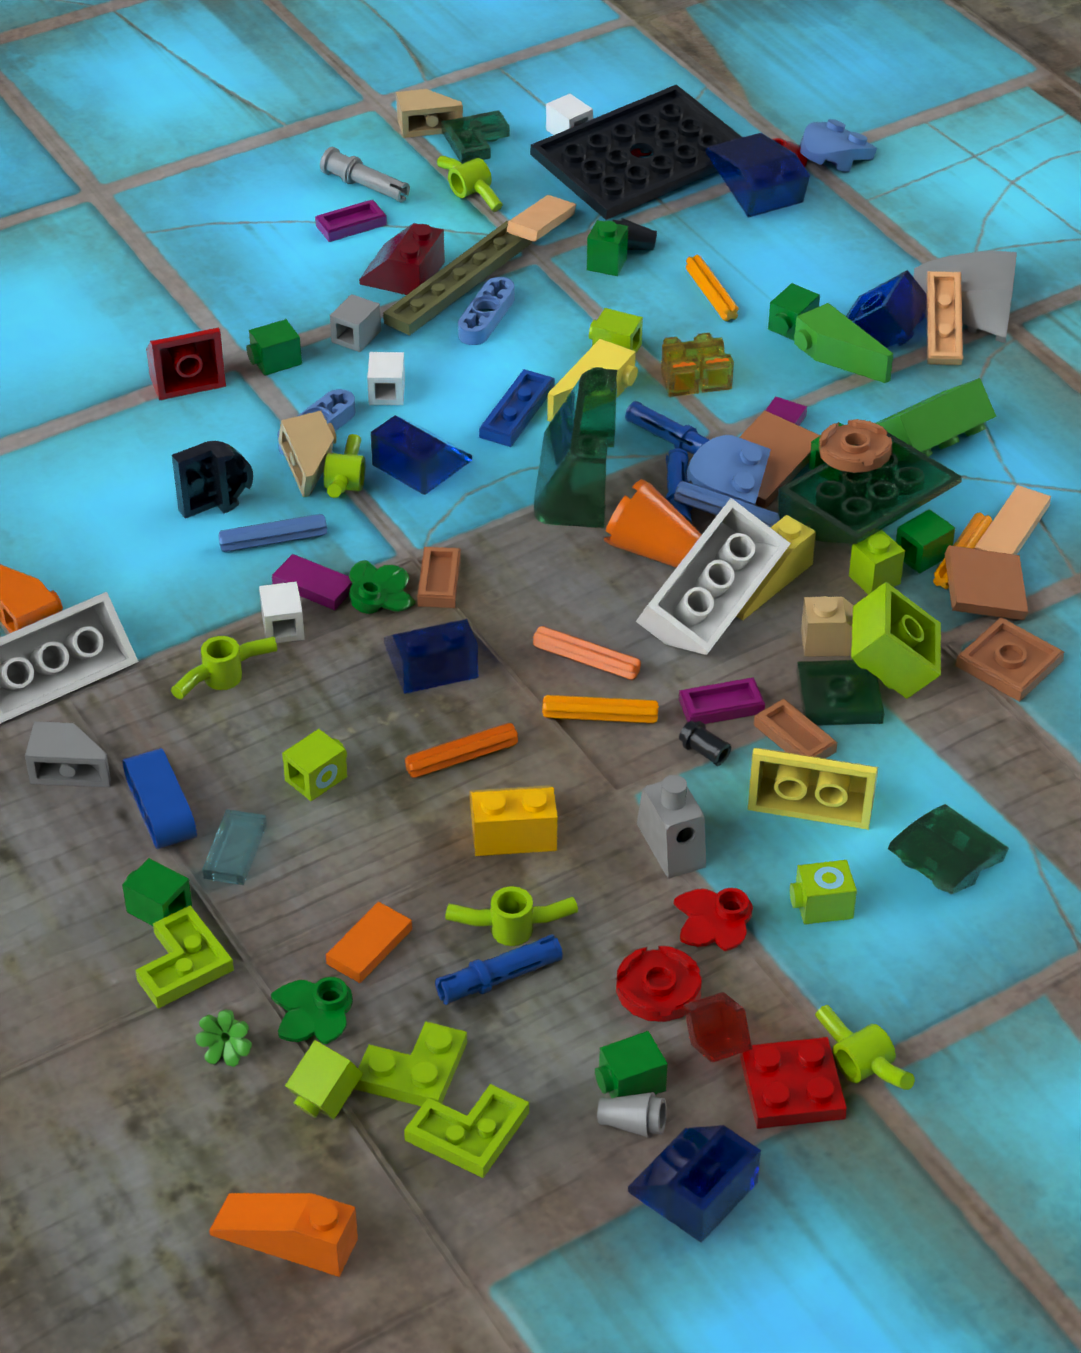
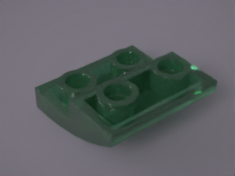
[888,804,1009,895]

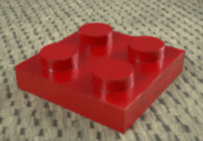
[740,1037,847,1129]

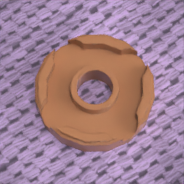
[819,419,892,473]

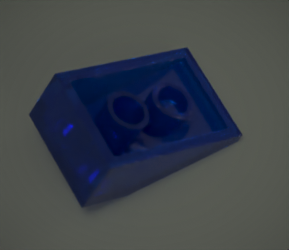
[705,133,810,218]

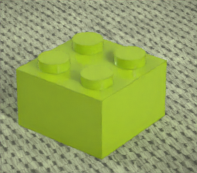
[851,582,941,699]

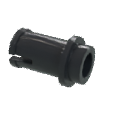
[679,720,732,766]

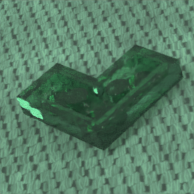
[441,110,510,164]

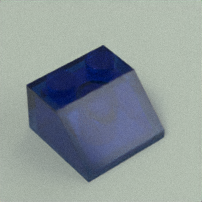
[846,270,927,348]
[371,415,472,495]
[384,619,479,694]

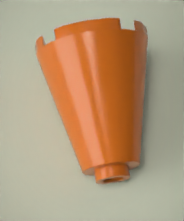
[604,479,702,568]

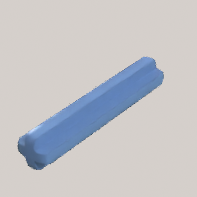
[674,481,780,527]
[218,514,327,552]

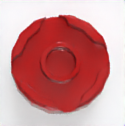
[616,946,702,1022]

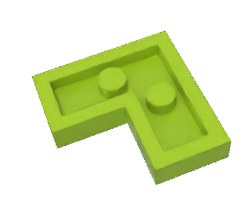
[135,905,234,1009]
[354,1021,467,1106]
[404,1084,529,1178]

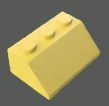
[748,748,878,830]

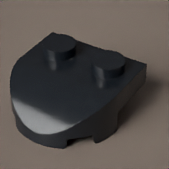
[172,441,253,519]

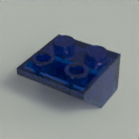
[628,1125,761,1243]

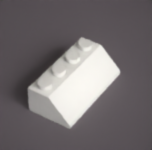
[636,498,791,655]
[0,592,139,724]

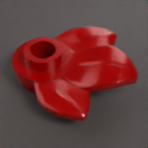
[674,888,753,951]

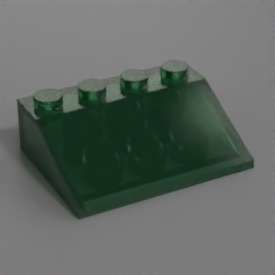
[778,432,962,544]

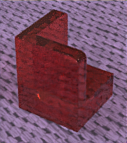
[683,992,752,1062]

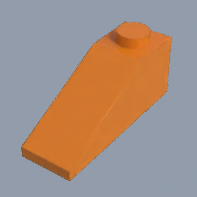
[0,564,63,633]
[209,1193,358,1277]

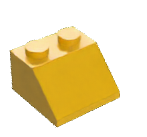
[469,786,557,856]

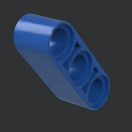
[122,748,197,849]

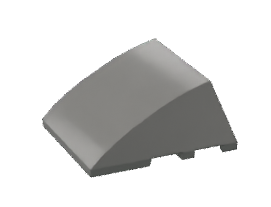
[908,251,1017,343]

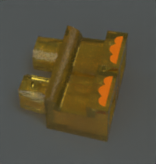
[661,333,734,397]

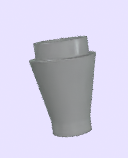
[597,1092,667,1138]

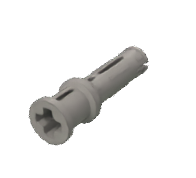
[320,147,410,203]

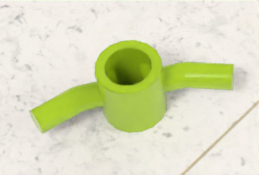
[437,156,503,212]
[323,434,366,498]
[171,636,277,699]
[445,886,578,946]
[815,1004,915,1090]

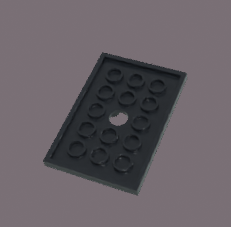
[530,84,754,220]

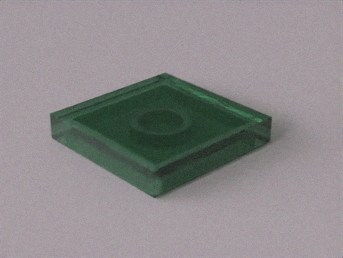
[796,660,885,726]

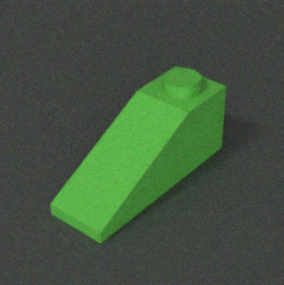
[794,303,893,383]

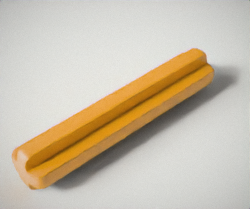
[686,255,739,321]
[933,512,992,589]
[542,695,659,724]

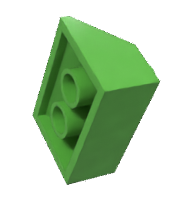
[876,378,997,463]

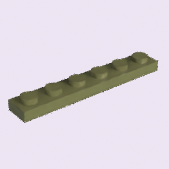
[383,221,532,336]

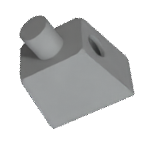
[637,775,706,879]

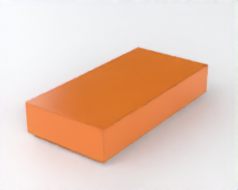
[326,901,412,983]

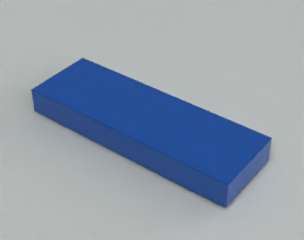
[479,369,555,447]

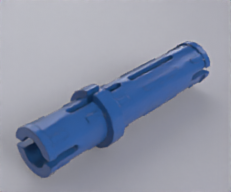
[625,401,709,455]
[665,448,693,524]
[435,934,563,1005]

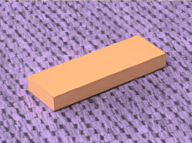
[507,195,576,242]
[926,271,963,365]
[975,485,1051,555]

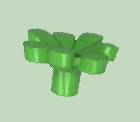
[195,1009,252,1067]

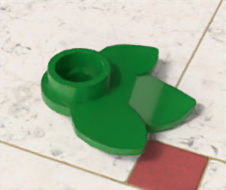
[349,560,416,614]
[271,977,353,1044]

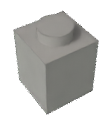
[330,294,381,352]

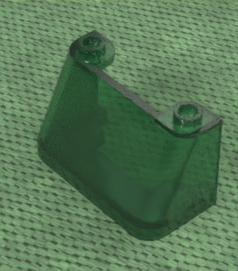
[534,367,617,528]

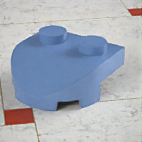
[799,119,877,171]
[687,435,771,505]

